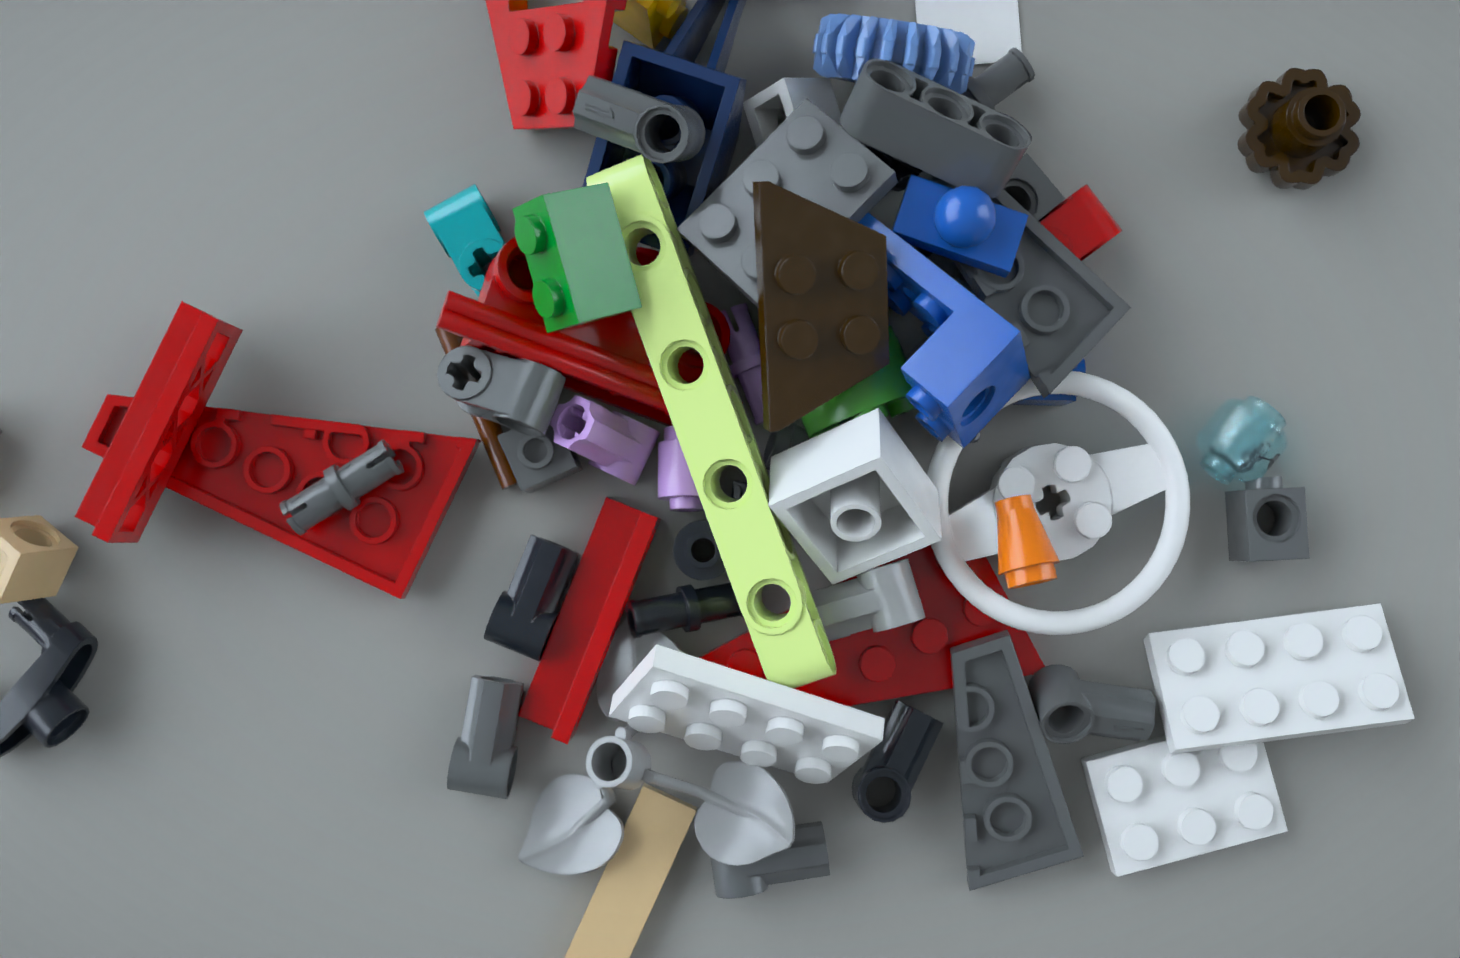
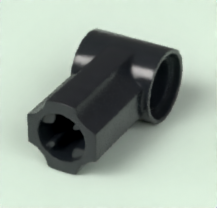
[484,534,579,661]
[851,700,944,823]

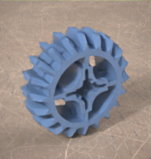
[812,13,975,94]

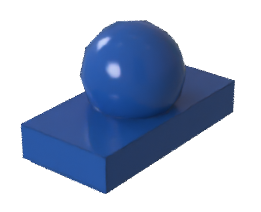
[891,174,1029,278]

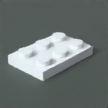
[1080,736,1288,877]

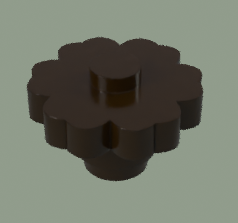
[1237,68,1361,190]

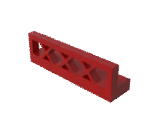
[74,301,243,543]
[518,497,661,744]

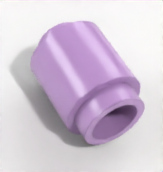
[658,426,704,512]

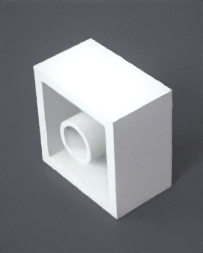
[768,408,942,585]

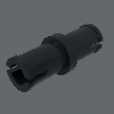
[626,582,744,638]

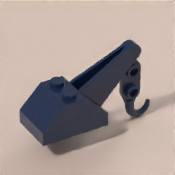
[582,0,747,257]

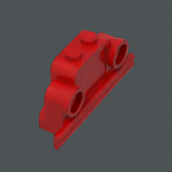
[436,237,743,427]

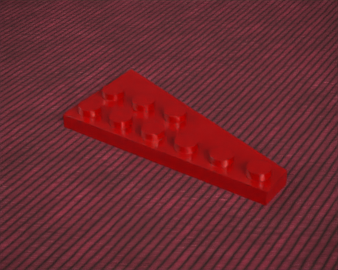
[82,394,481,599]
[697,545,1045,706]

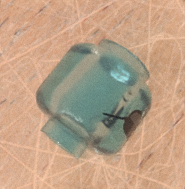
[1196,396,1288,485]

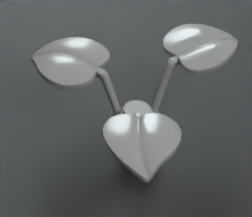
[518,617,795,875]

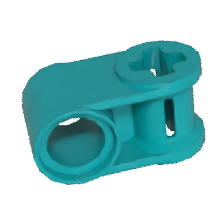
[424,184,506,297]

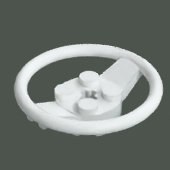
[927,371,1190,635]

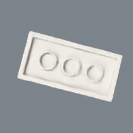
[1143,603,1415,754]
[609,644,885,784]

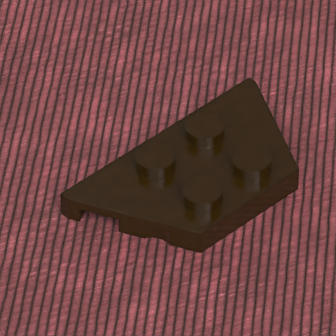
[753,181,890,432]

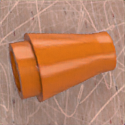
[994,495,1060,589]

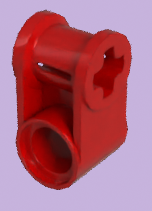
[1040,184,1122,261]

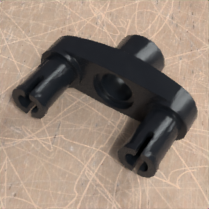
[0,598,98,757]

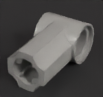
[811,559,926,641]

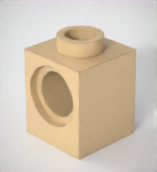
[0,515,79,604]

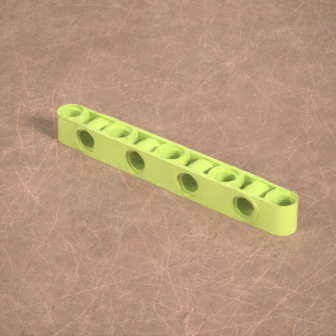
[586,154,837,689]

